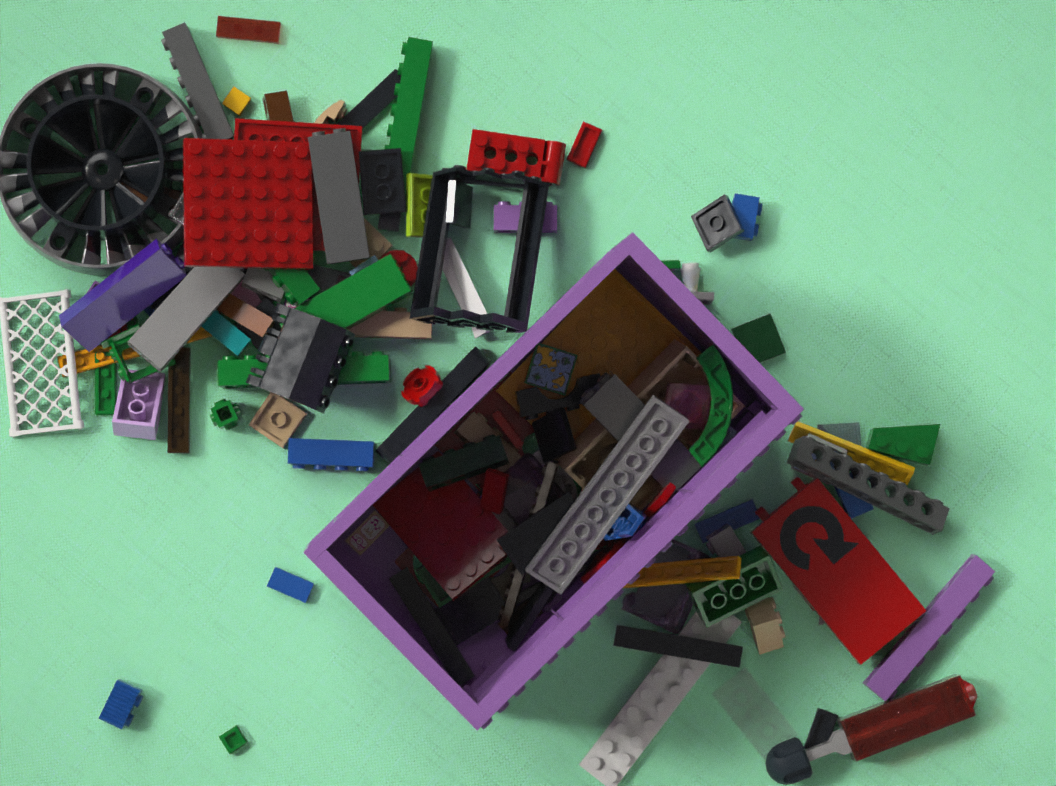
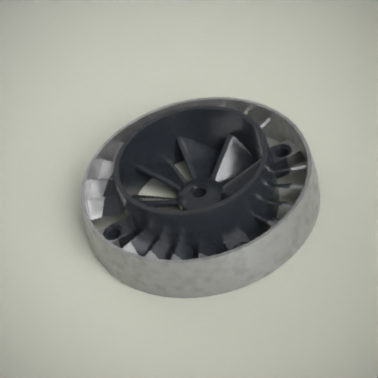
[0,63,202,276]

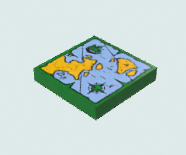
[524,343,578,396]

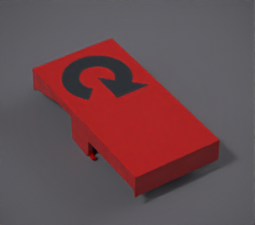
[750,477,927,665]

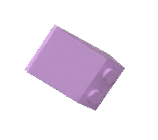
[112,369,165,440]

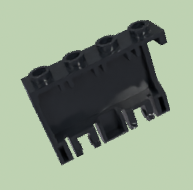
[246,303,355,414]

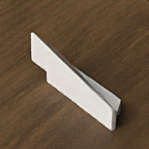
[442,237,490,339]

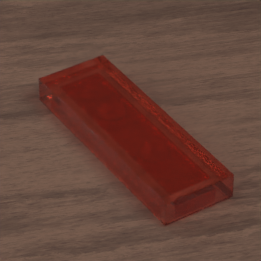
[216,16,281,44]

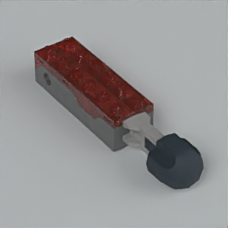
[765,674,978,785]

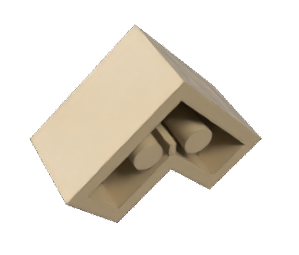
[744,597,785,654]

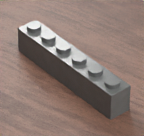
[161,22,234,140]

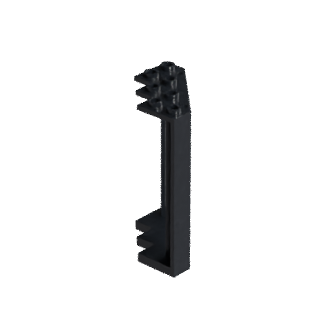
[409,165,549,333]

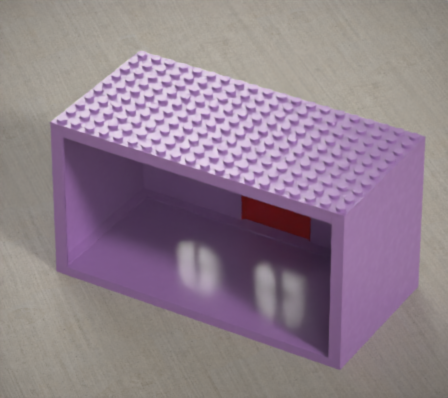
[303,232,804,730]

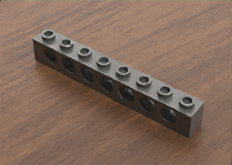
[787,436,950,535]

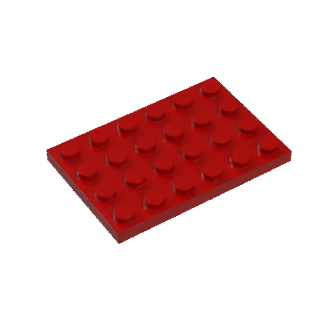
[373,451,508,601]

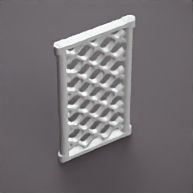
[0,289,84,438]

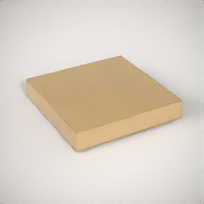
[248,392,307,449]

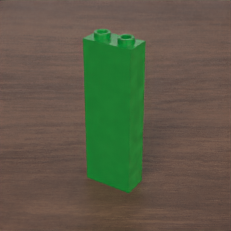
[280,254,414,330]

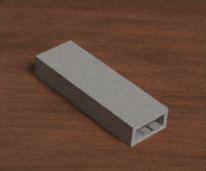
[128,267,245,372]

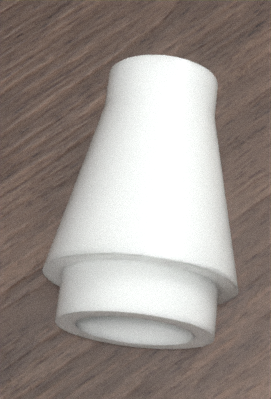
[680,263,701,292]

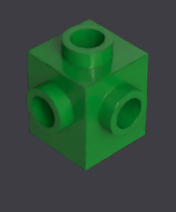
[210,398,242,431]

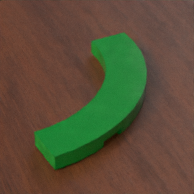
[688,345,733,467]

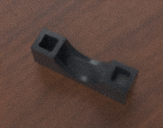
[514,373,600,420]

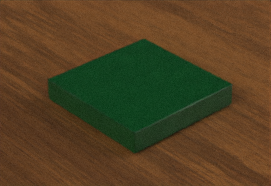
[731,314,786,363]

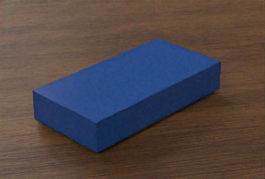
[267,567,314,603]

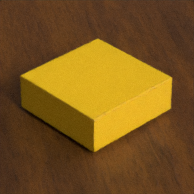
[222,86,251,116]

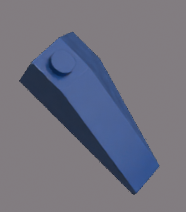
[603,503,647,541]

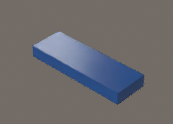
[694,499,760,544]

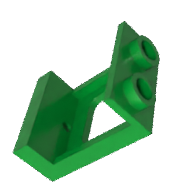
[109,336,176,384]

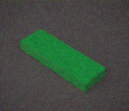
[95,352,117,415]

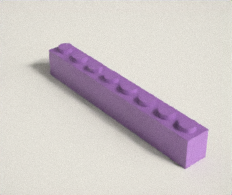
[863,554,995,701]

